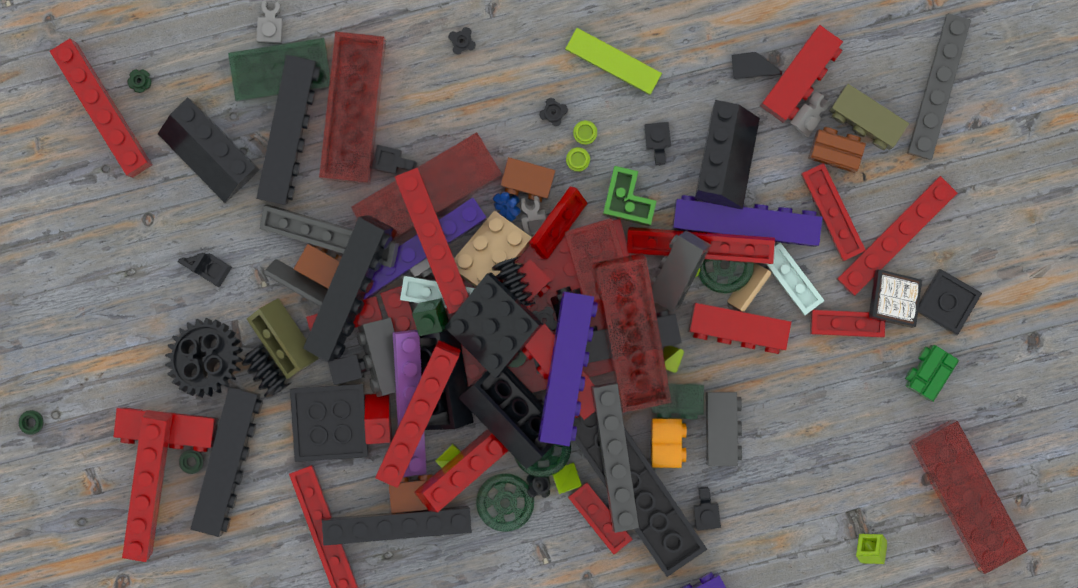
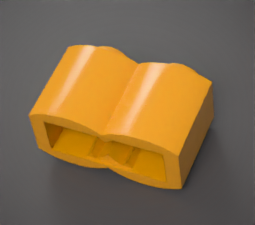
[651,418,687,468]

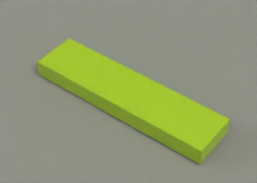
[565,28,662,95]

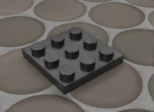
[445,273,543,378]
[290,384,369,462]

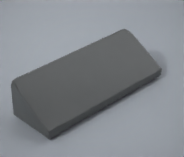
[264,259,328,307]

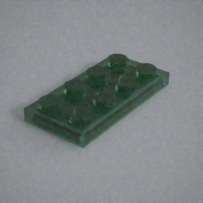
[228,38,332,102]

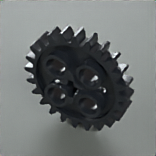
[165,318,243,398]

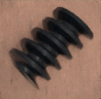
[492,256,536,307]
[242,343,291,398]

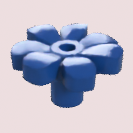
[493,192,521,222]

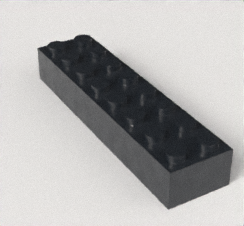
[573,385,708,577]

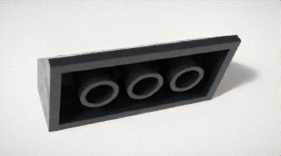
[158,97,260,203]
[694,100,760,209]
[419,328,474,430]
[458,367,553,469]

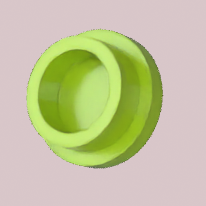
[573,120,597,145]
[566,147,590,172]

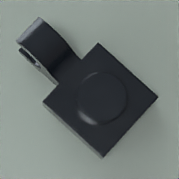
[644,122,671,166]
[372,145,417,175]
[693,487,721,531]

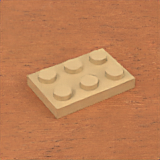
[454,211,532,287]

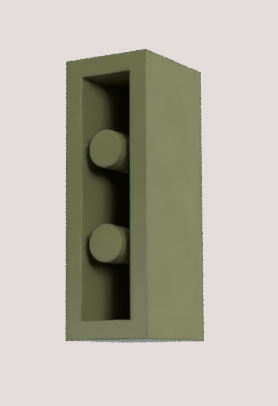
[829,84,909,151]
[247,298,319,380]

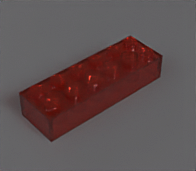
[319,31,386,185]
[351,132,503,241]
[594,253,672,412]
[909,419,1028,574]

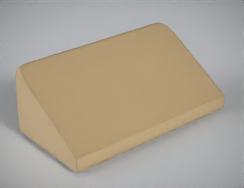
[727,264,771,312]

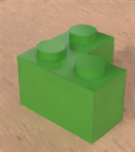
[603,166,657,226]

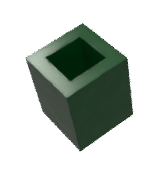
[412,298,449,336]

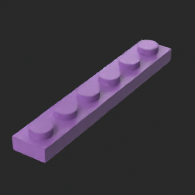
[393,330,427,477]

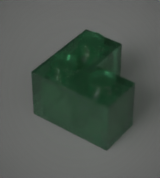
[651,383,704,419]

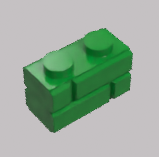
[905,345,959,402]

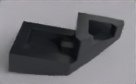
[732,52,782,80]
[177,253,232,288]

